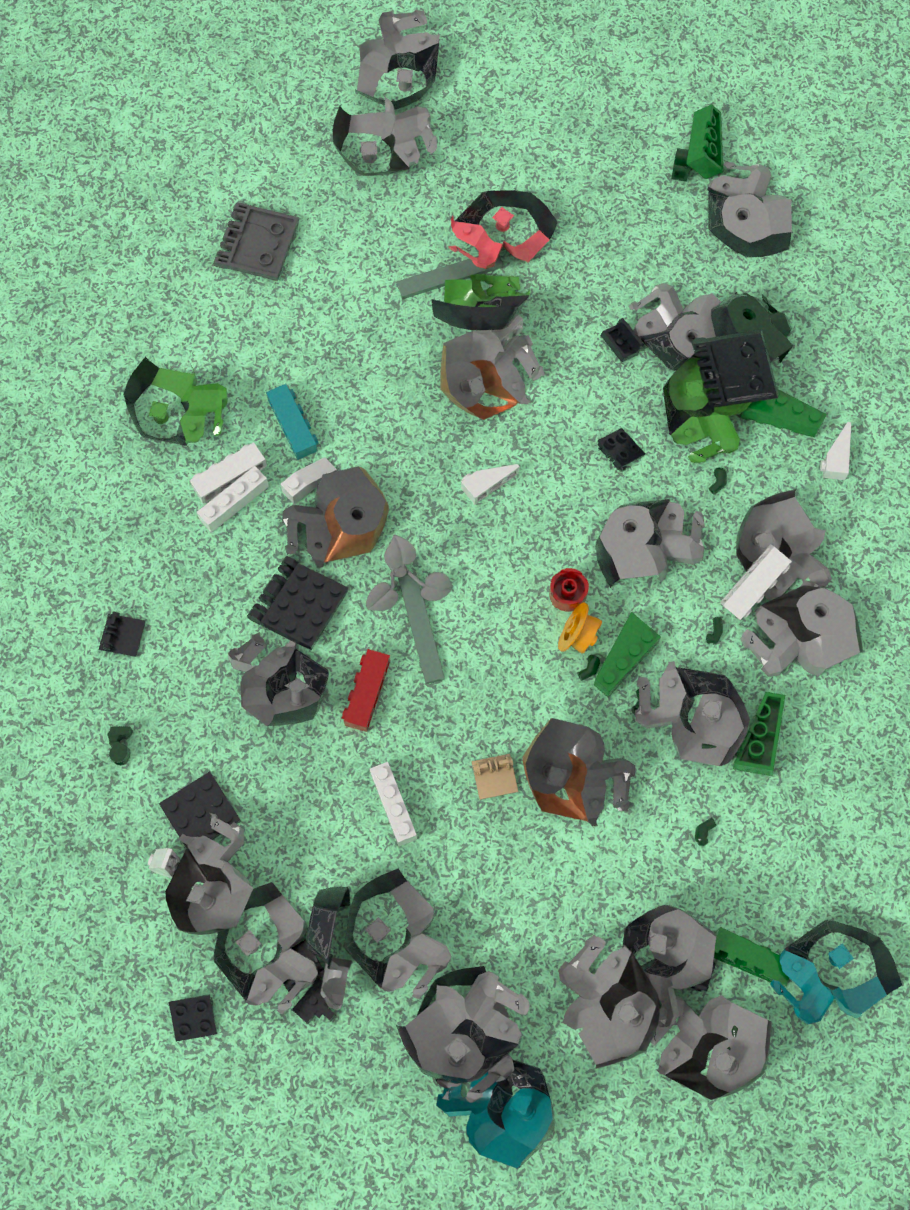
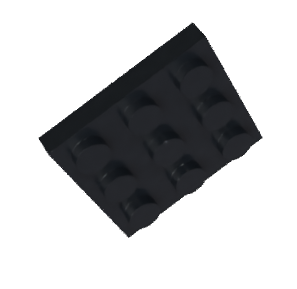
[159,771,241,848]

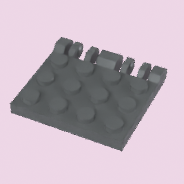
[213,202,299,281]

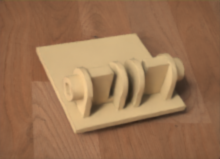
[472,754,518,800]

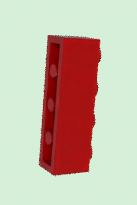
[342,649,391,732]

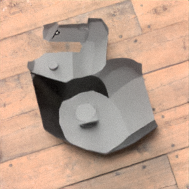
[740,586,863,677]
[165,813,253,935]
[651,995,772,1100]

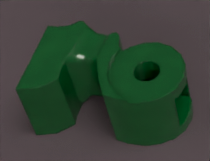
[671,148,689,182]
[107,726,133,766]

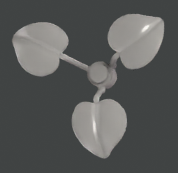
[366,535,453,611]

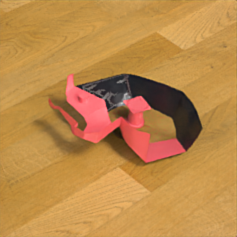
[448,190,558,269]

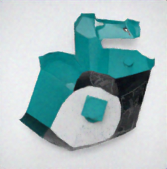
[770,920,902,1025]
[436,1059,555,1169]

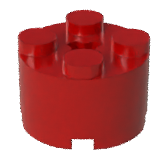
[549,568,589,612]

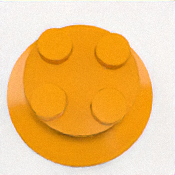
[558,602,602,654]

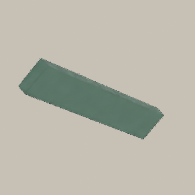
[396,255,503,300]
[398,572,444,684]

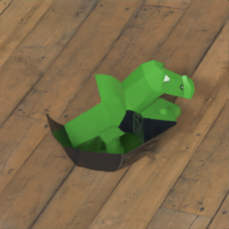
[431,274,531,330]
[663,354,752,463]
[123,356,228,446]

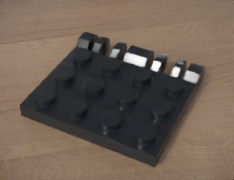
[691,329,779,408]
[247,556,348,650]

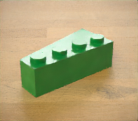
[687,104,724,179]
[741,389,827,438]
[594,612,661,697]
[733,692,786,776]
[714,927,789,987]

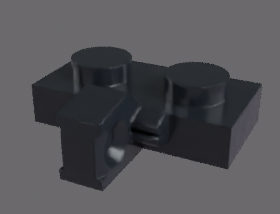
[292,978,336,1024]

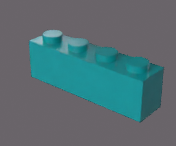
[266,384,319,460]

